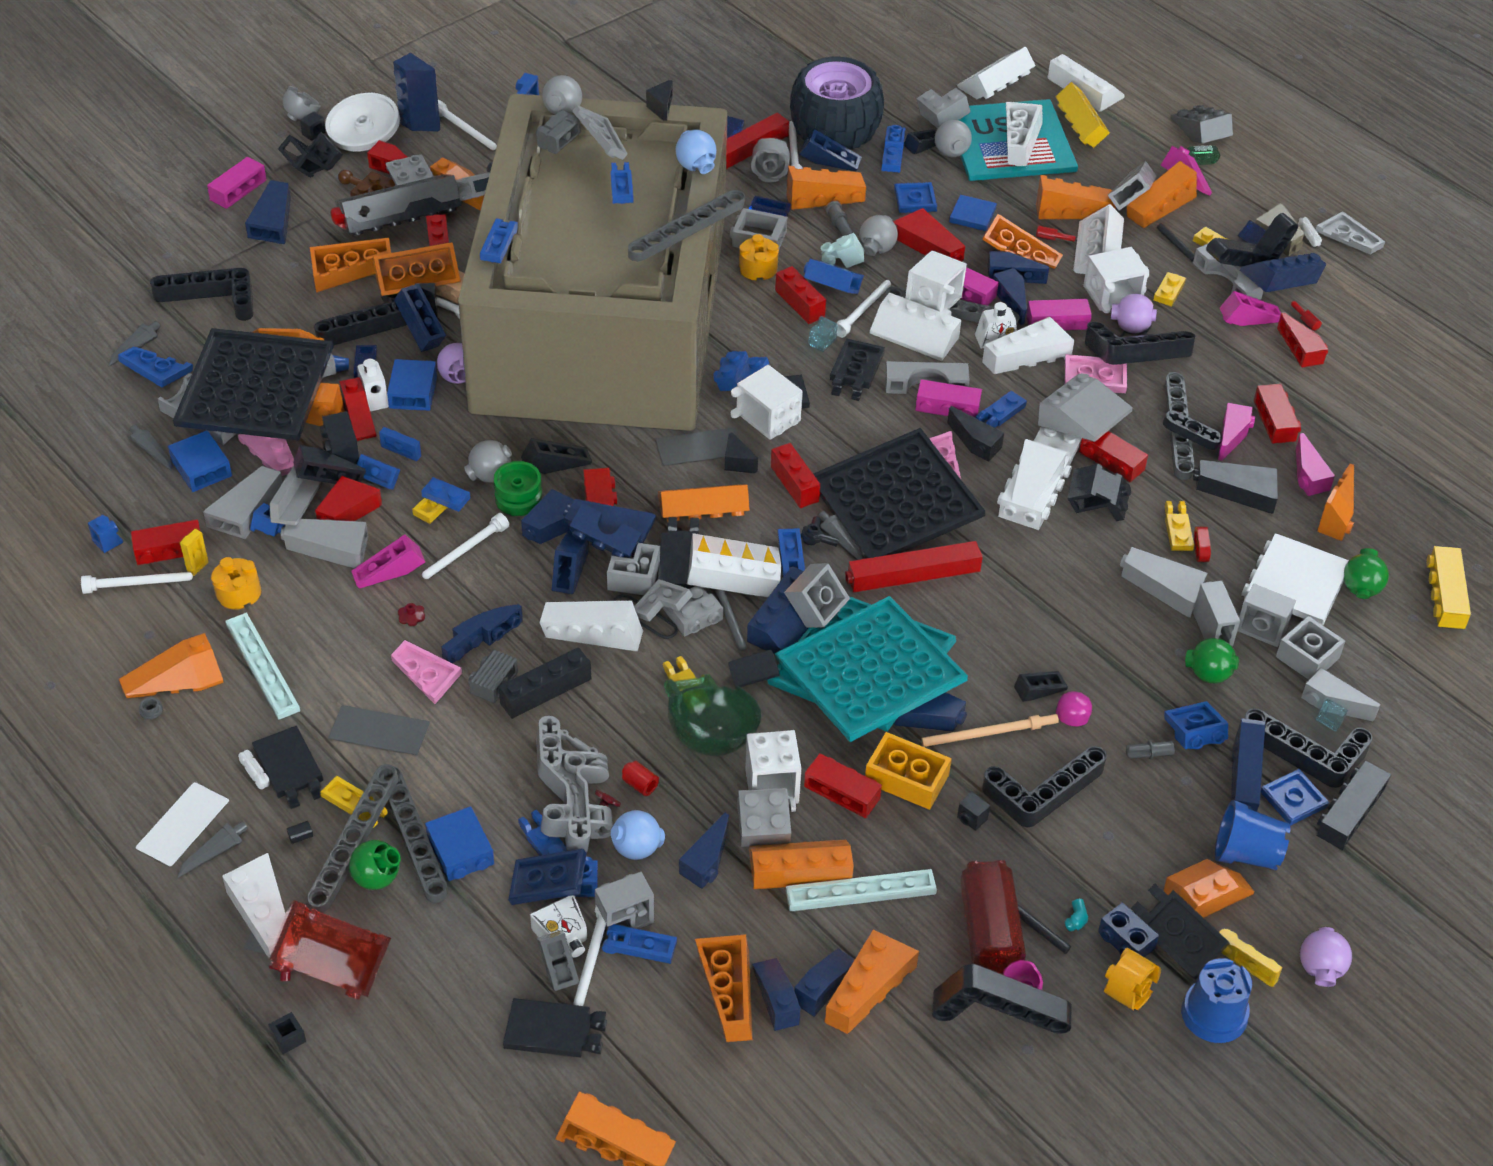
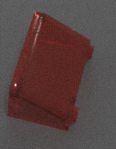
[269,900,391,1000]

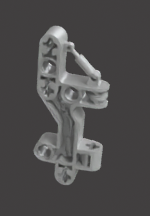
[536,716,613,853]

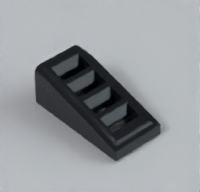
[904,129,936,154]
[1014,671,1068,702]

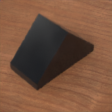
[646,80,673,121]
[725,432,758,473]

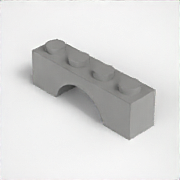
[1193,244,1263,300]
[885,361,969,394]

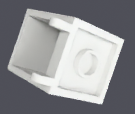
[1083,247,1149,313]
[905,251,967,316]
[731,365,802,440]
[745,730,801,812]

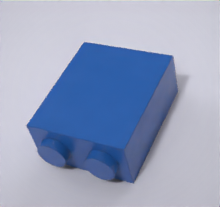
[804,259,864,294]
[387,359,437,411]
[168,430,232,492]
[425,806,494,882]

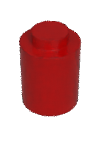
[622,761,659,797]

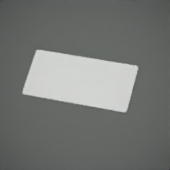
[136,782,229,866]

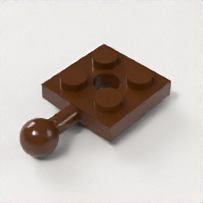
[338,169,395,197]

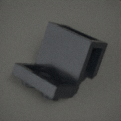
[278,132,343,178]
[1067,464,1131,522]

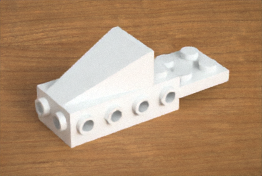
[997,427,1082,530]

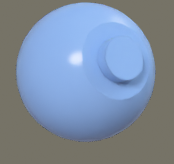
[675,130,717,174]
[611,810,665,860]

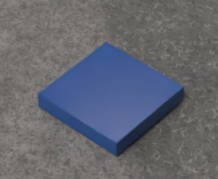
[894,182,937,213]
[949,195,997,231]
[1260,769,1329,826]

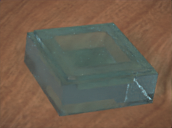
[1315,699,1348,732]

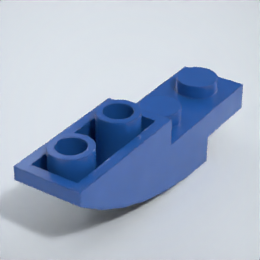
[881,125,905,173]

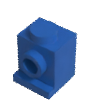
[250,503,286,537]
[88,515,123,553]
[574,856,598,897]

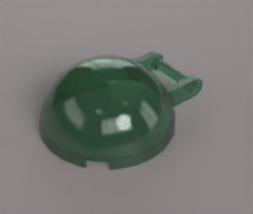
[664,674,761,756]

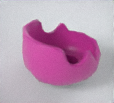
[1056,691,1093,727]
[1003,960,1043,990]

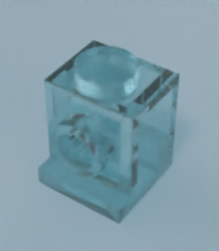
[808,316,838,352]

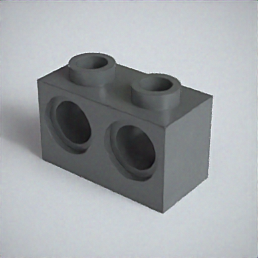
[537,930,580,991]

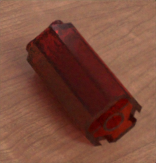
[960,860,1026,975]

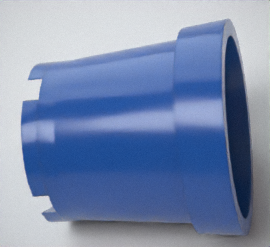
[1215,800,1290,870]
[1181,958,1252,1043]

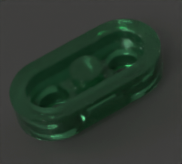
[1187,145,1220,165]

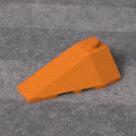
[430,157,484,211]
[982,214,1063,269]
[1317,464,1354,541]
[119,633,224,698]

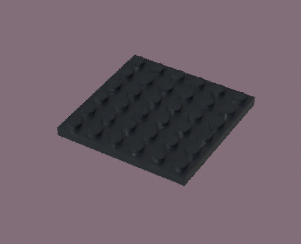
[173,328,334,441]
[813,428,985,559]

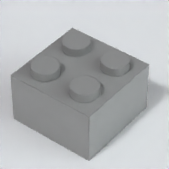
[784,563,850,628]
[1238,583,1296,647]
[1276,616,1345,680]
[737,788,791,847]

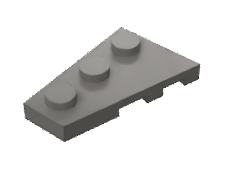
[572,105,628,160]
[1315,211,1385,254]

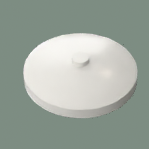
[325,93,400,151]

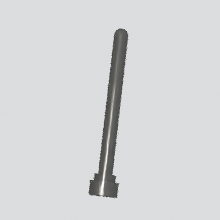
[714,589,747,651]

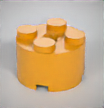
[739,234,779,280]
[211,557,261,609]
[1104,948,1161,1010]

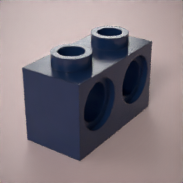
[1098,902,1159,957]

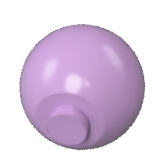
[1111,294,1157,334]
[437,343,465,384]
[1300,927,1352,987]

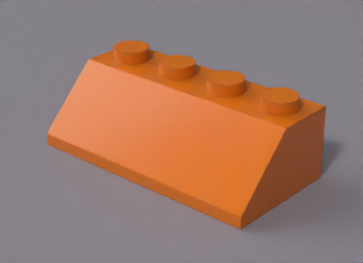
[372,242,461,296]
[658,484,750,522]
[749,840,854,889]

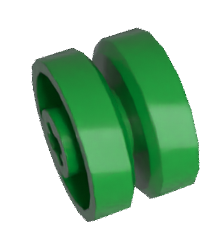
[494,461,542,516]

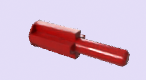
[1036,226,1076,242]
[1291,301,1322,331]

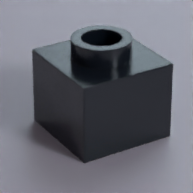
[300,112,326,141]
[957,792,990,831]
[268,1012,306,1054]

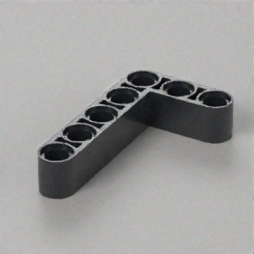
[1206,213,1298,267]
[150,268,254,321]
[314,293,407,346]
[1085,322,1196,365]
[1244,708,1372,788]
[982,746,1107,828]
[932,964,1072,1034]

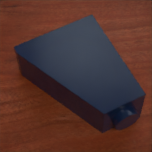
[521,489,574,544]
[552,530,589,594]
[893,692,967,732]

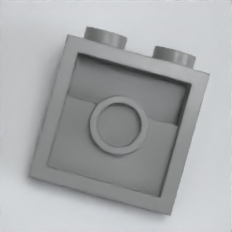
[662,586,723,637]

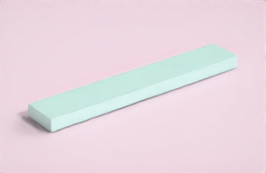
[225,613,300,720]
[786,869,937,911]

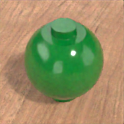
[1344,548,1389,599]
[1185,638,1239,684]
[349,840,401,890]

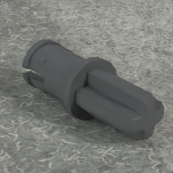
[1126,741,1174,760]

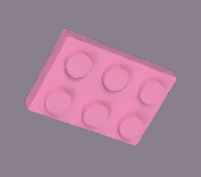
[1064,354,1127,394]

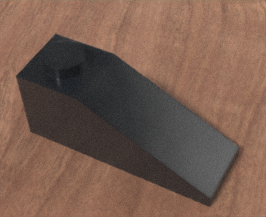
[947,406,1004,462]
[521,438,592,474]
[293,445,366,484]

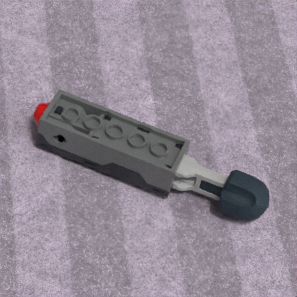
[330,162,493,236]

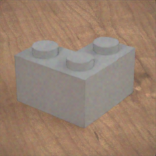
[916,88,970,128]
[607,543,660,595]
[595,871,654,929]

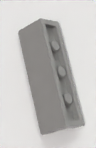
[270,466,321,525]

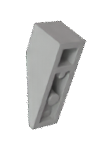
[1301,668,1381,721]

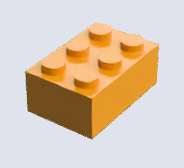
[865,732,952,810]

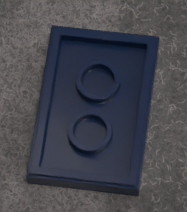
[508,849,587,905]

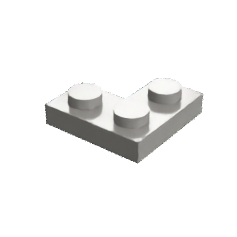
[634,579,693,622]

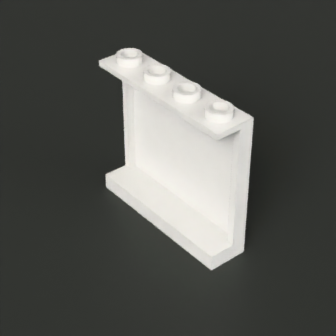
[1242,533,1349,625]

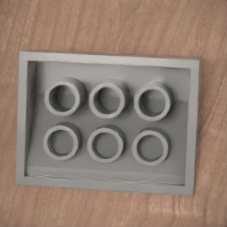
[1038,373,1133,441]

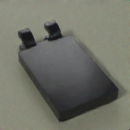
[830,338,885,401]
[659,517,705,589]
[252,725,323,809]
[1131,883,1230,979]
[503,998,607,1058]

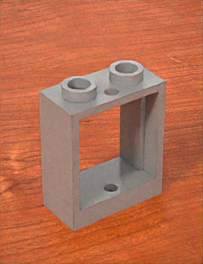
[730,208,788,249]

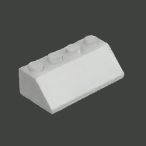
[957,47,1035,99]
[1048,54,1125,112]
[1073,204,1124,274]
[870,293,961,361]

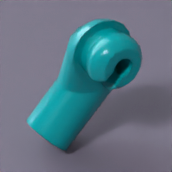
[1065,899,1088,932]

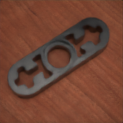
[1163,410,1222,450]

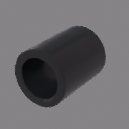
[286,820,313,844]

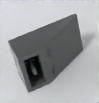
[1171,105,1233,143]

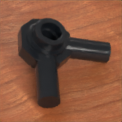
[801,516,839,547]

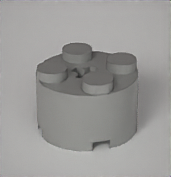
[751,138,790,182]

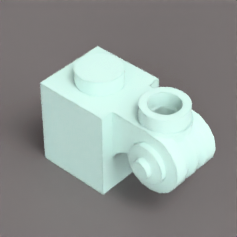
[821,233,864,268]

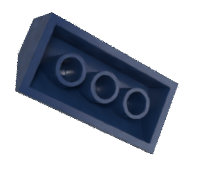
[393,53,441,131]
[1240,253,1326,292]
[747,566,808,655]

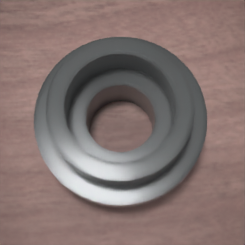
[139,697,163,719]

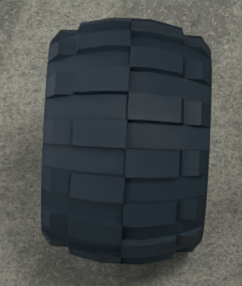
[790,56,884,150]

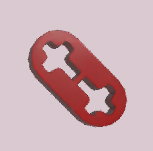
[1194,526,1211,562]

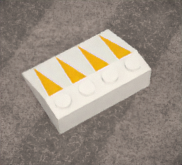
[687,533,781,597]

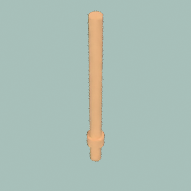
[921,714,1059,747]

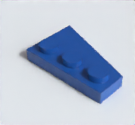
[118,347,193,388]

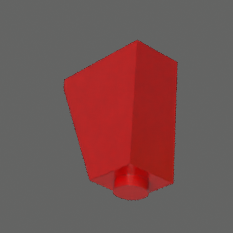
[315,476,382,521]

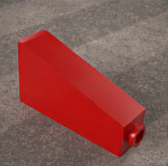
[893,208,965,262]

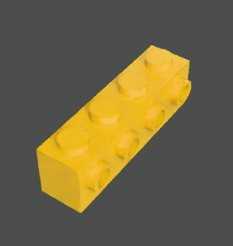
[1055,82,1110,148]
[1426,546,1471,629]

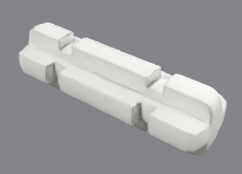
[1298,217,1322,247]
[238,750,270,789]

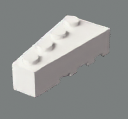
[1006,102,1042,166]
[982,317,1074,374]
[540,601,643,651]
[222,853,295,964]

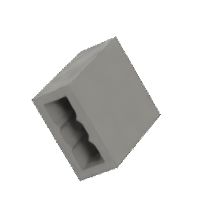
[1193,581,1240,647]

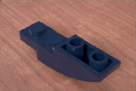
[441,604,523,664]

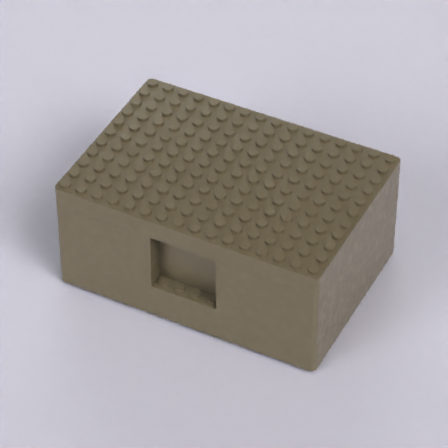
[458,94,727,431]

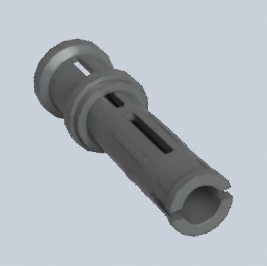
[825,201,853,236]

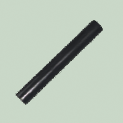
[1157,223,1195,262]
[1007,900,1071,954]

